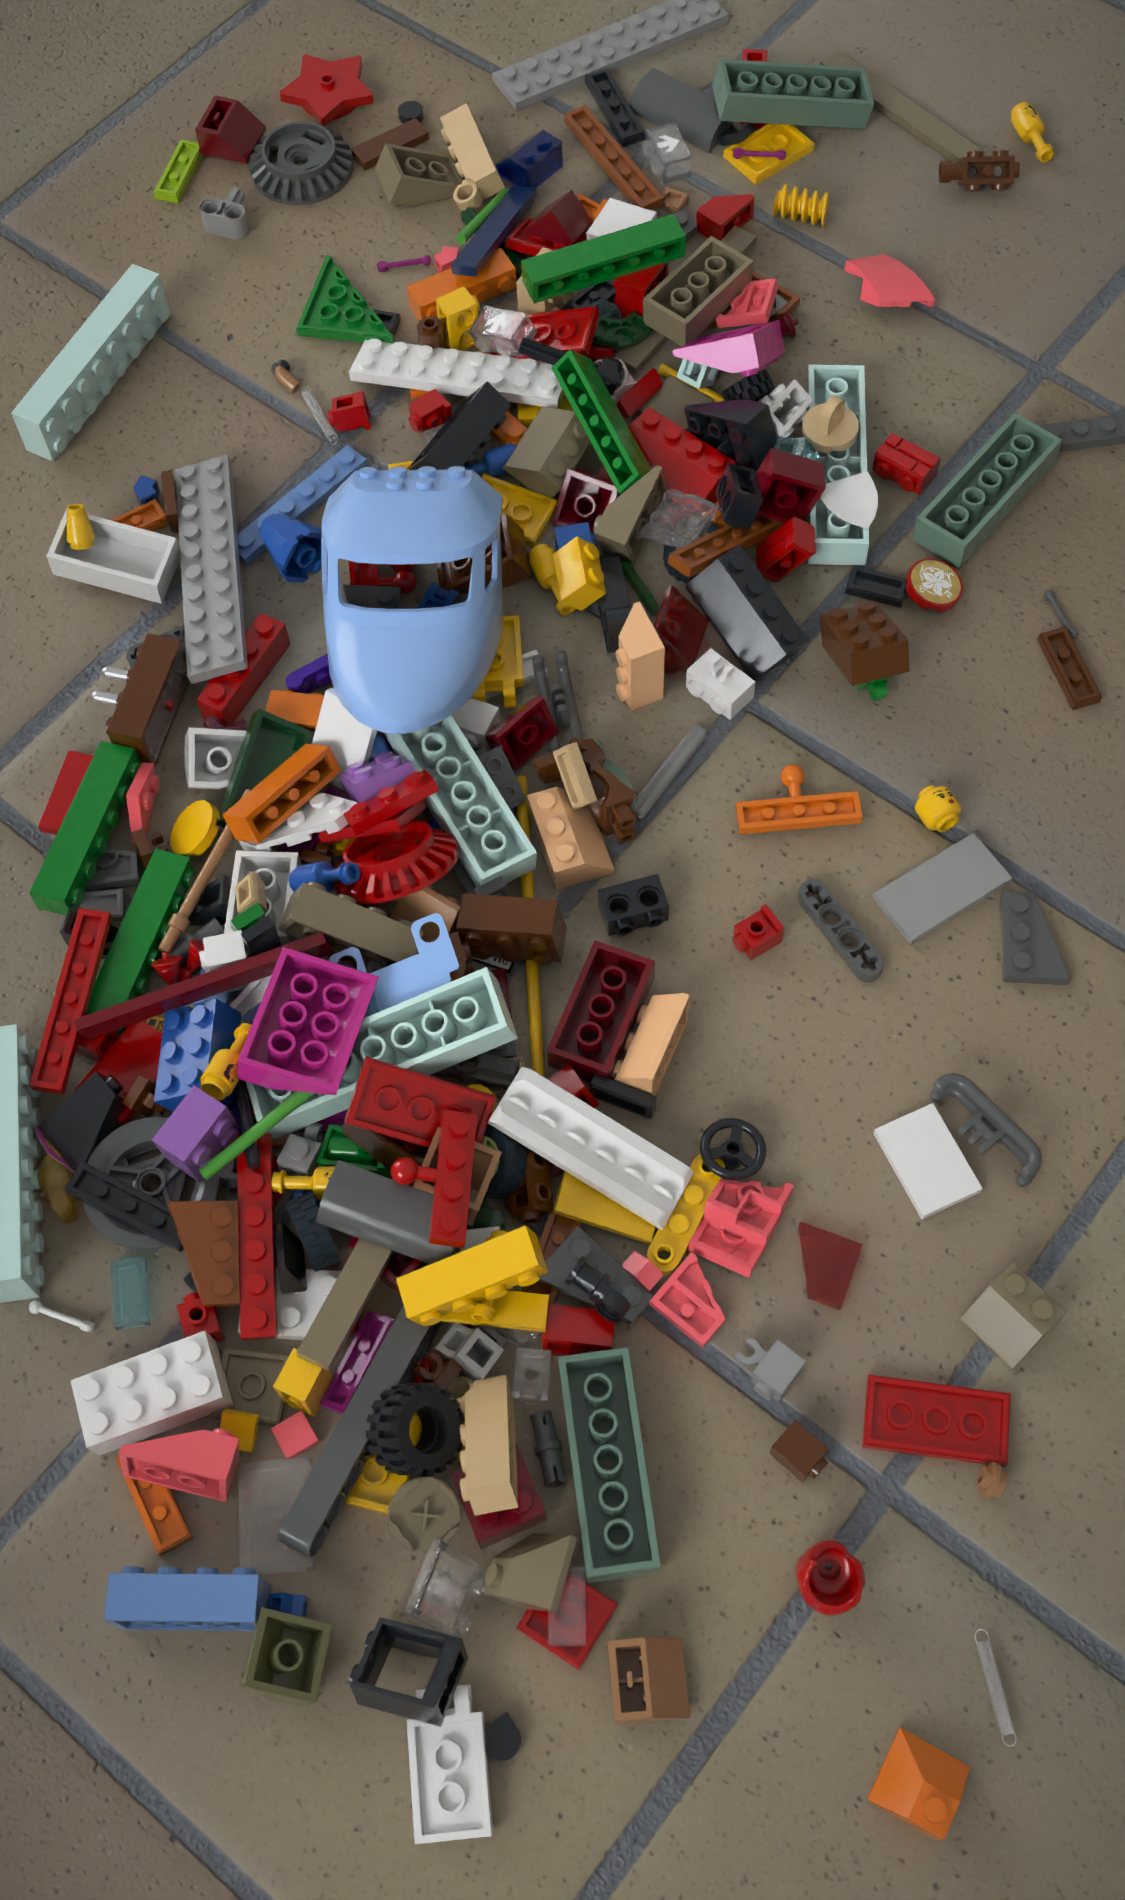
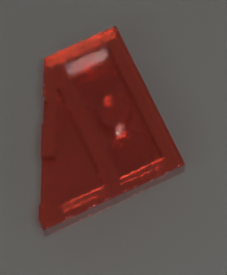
[797,1222,863,1310]

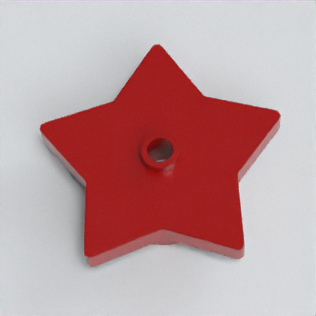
[279,54,374,126]

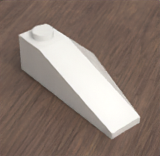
[184,727,246,790]

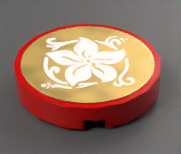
[905,558,963,612]

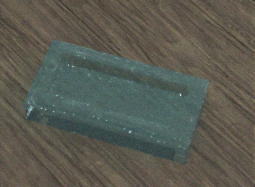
[111,1256,151,1330]

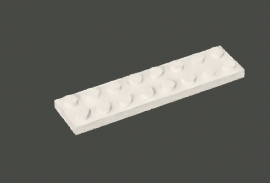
[349,339,565,408]

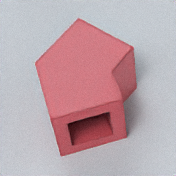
[434,246,459,273]
[621,1251,663,1291]

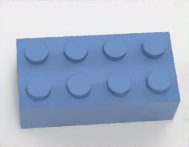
[104,1566,271,1631]

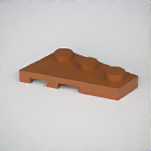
[167,1201,240,1307]

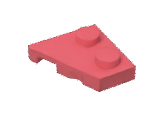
[716,278,778,328]
[126,762,160,845]
[649,1252,725,1348]

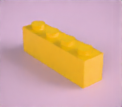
[396,1225,548,1326]

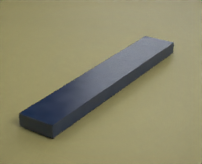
[451,186,537,276]

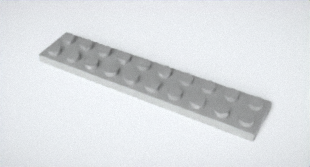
[492,0,729,111]
[175,454,248,684]

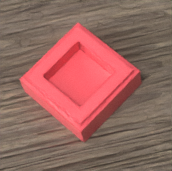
[271,1410,320,1461]

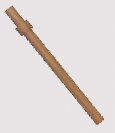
[158,789,251,954]

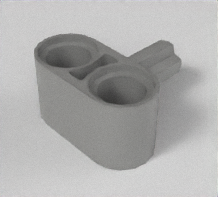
[198,187,250,240]

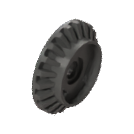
[249,121,353,205]
[83,1117,222,1252]

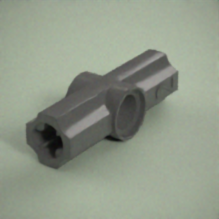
[436,1053,520,1089]

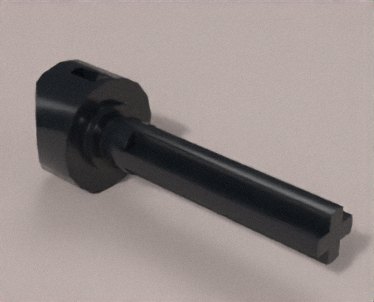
[518,336,623,396]

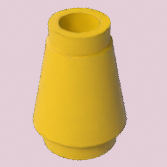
[66,504,96,550]

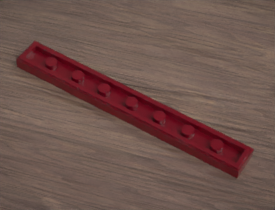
[74,932,333,1040]

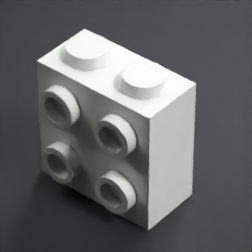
[758,379,813,441]

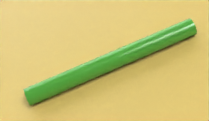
[456,188,509,244]
[198,1091,315,1180]

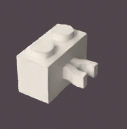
[686,648,755,720]

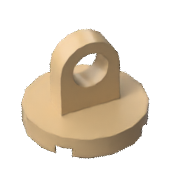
[802,395,859,453]

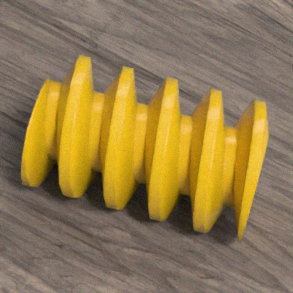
[772,183,829,227]

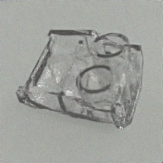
[640,489,719,548]

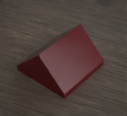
[524,189,593,246]

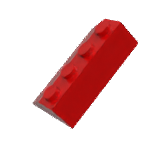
[597,407,736,529]

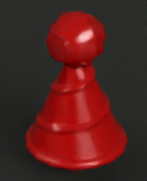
[178,939,204,982]
[151,951,182,986]

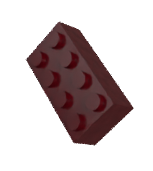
[547,940,655,1082]

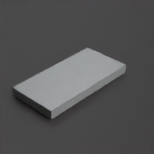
[872,832,1012,945]

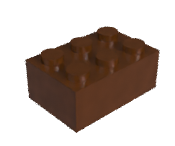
[820,601,910,686]
[456,893,567,965]

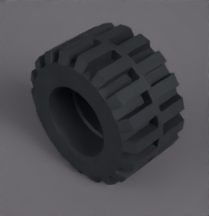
[366,1383,465,1477]

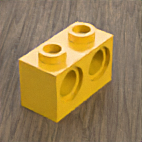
[436,286,482,351]

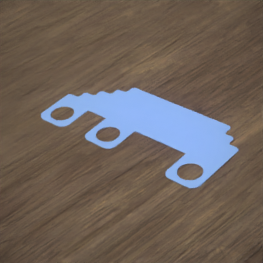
[329,913,459,1018]

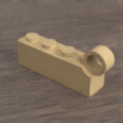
[440,103,505,212]
[447,1375,518,1516]

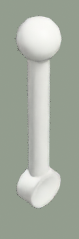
[29,1300,95,1332]

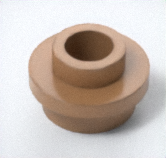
[976,1462,1008,1499]

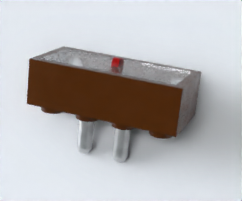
[91,633,190,767]

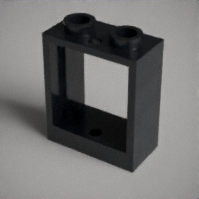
[349,1617,468,1727]

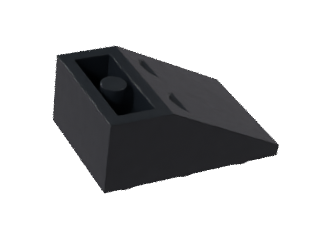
[684,399,780,471]

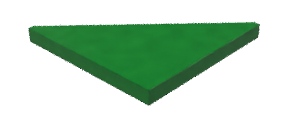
[296,255,395,343]

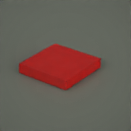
[516,1571,618,1671]

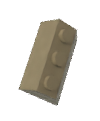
[503,406,591,498]

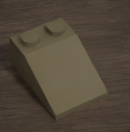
[375,143,464,207]
[593,465,670,565]

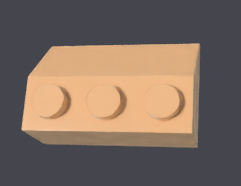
[615,601,665,711]
[527,787,615,890]
[612,993,690,1096]

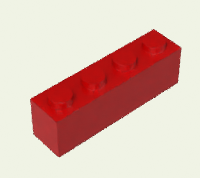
[197,612,291,730]

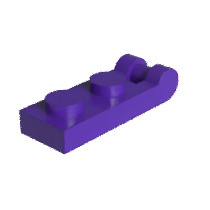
[285,653,332,694]

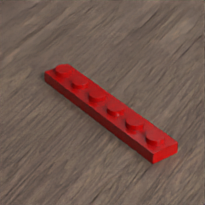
[29,908,113,1094]
[236,1133,278,1341]

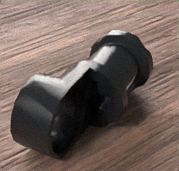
[565,1256,630,1323]

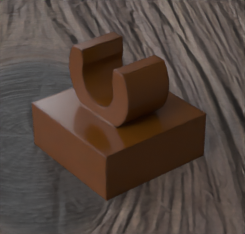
[131,829,168,871]
[300,841,336,869]
[122,1075,166,1117]
[414,1352,463,1389]

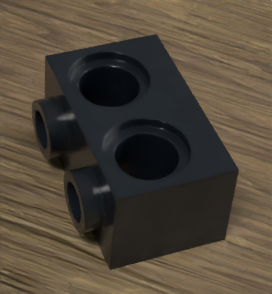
[715,462,764,529]
[598,874,669,936]

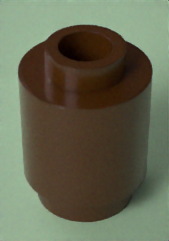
[417,317,446,349]

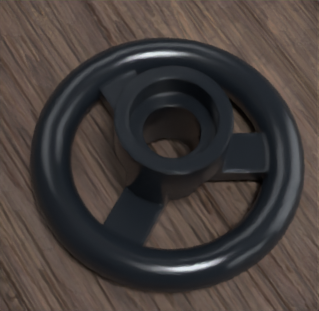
[700,1118,766,1180]

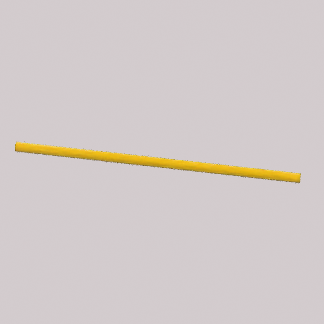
[516,775,545,1078]

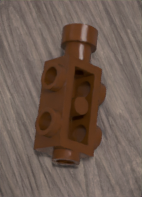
[939,150,1020,191]
[505,1147,554,1224]

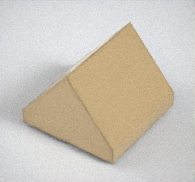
[235,871,267,914]

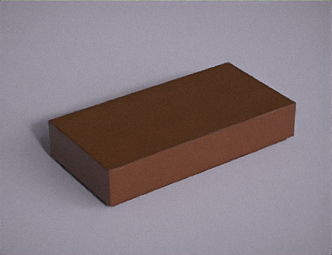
[161,470,179,533]

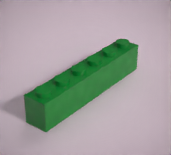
[521,214,686,304]
[551,349,652,494]
[29,741,142,915]
[87,848,197,1033]

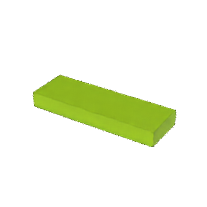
[153,139,203,204]

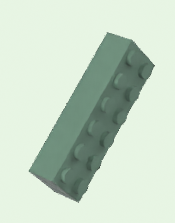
[712,59,874,129]
[912,412,1062,569]
[558,1347,661,1584]

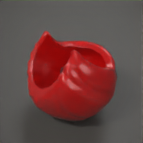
[795,1540,866,1616]

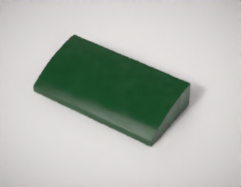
[216,709,315,828]

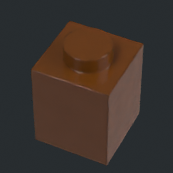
[770,1419,829,1483]

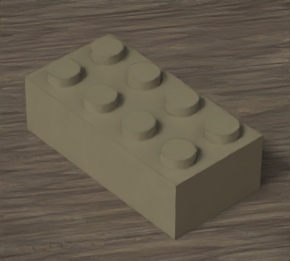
[643,236,754,346]
[278,882,424,966]

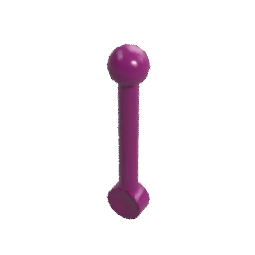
[733,148,786,160]
[377,255,431,272]

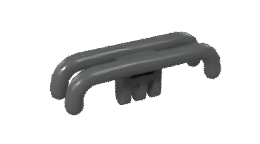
[532,651,583,753]
[930,1073,1042,1187]

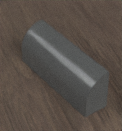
[629,68,733,153]
[316,1160,456,1264]

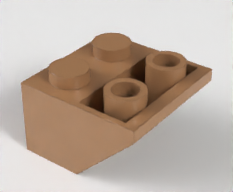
[391,885,462,942]
[607,1637,690,1725]

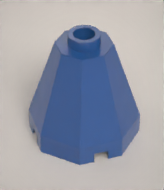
[259,514,322,583]

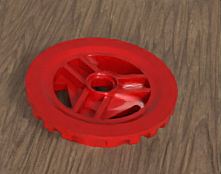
[334,820,459,904]

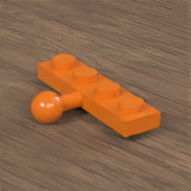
[735,764,863,835]

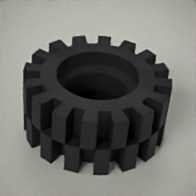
[721,369,775,402]

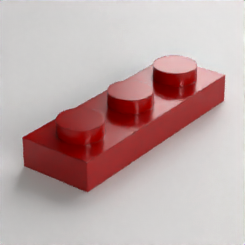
[343,769,439,836]

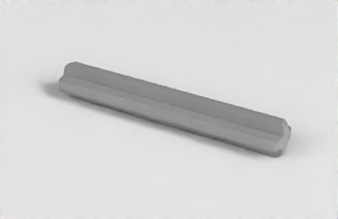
[635,724,706,819]

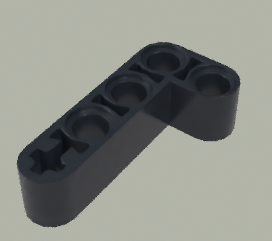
[597,553,633,653]

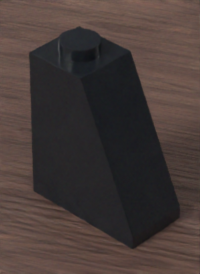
[37,1072,126,1172]

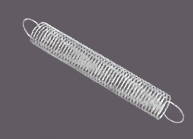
[302,386,338,445]
[975,1629,1016,1746]

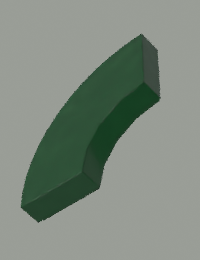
[592,311,654,348]

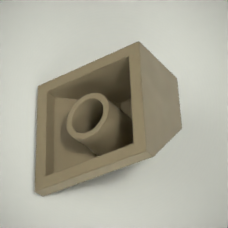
[482,1533,577,1612]

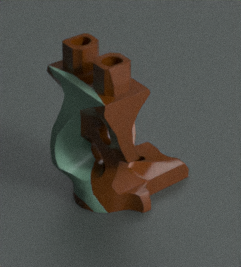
[533,737,636,844]

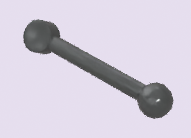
[1044,590,1077,639]

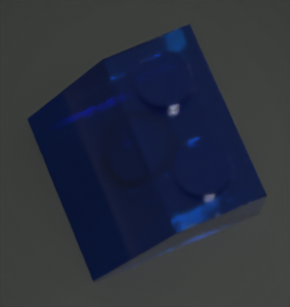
[495,130,563,188]

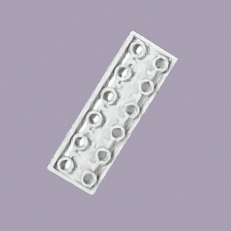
[487,1067,693,1230]

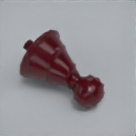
[779,311,799,338]

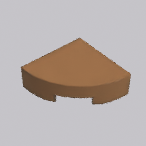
[663,187,689,214]

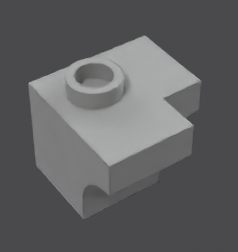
[432,1323,506,1381]

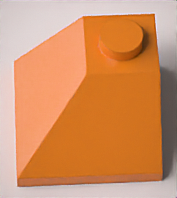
[867,1727,970,1841]

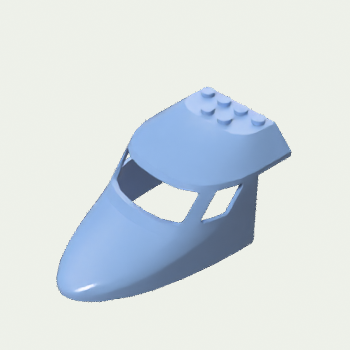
[321,466,503,734]

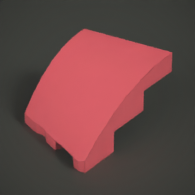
[845,254,936,307]
[687,1179,794,1278]

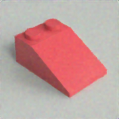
[119,1429,240,1503]

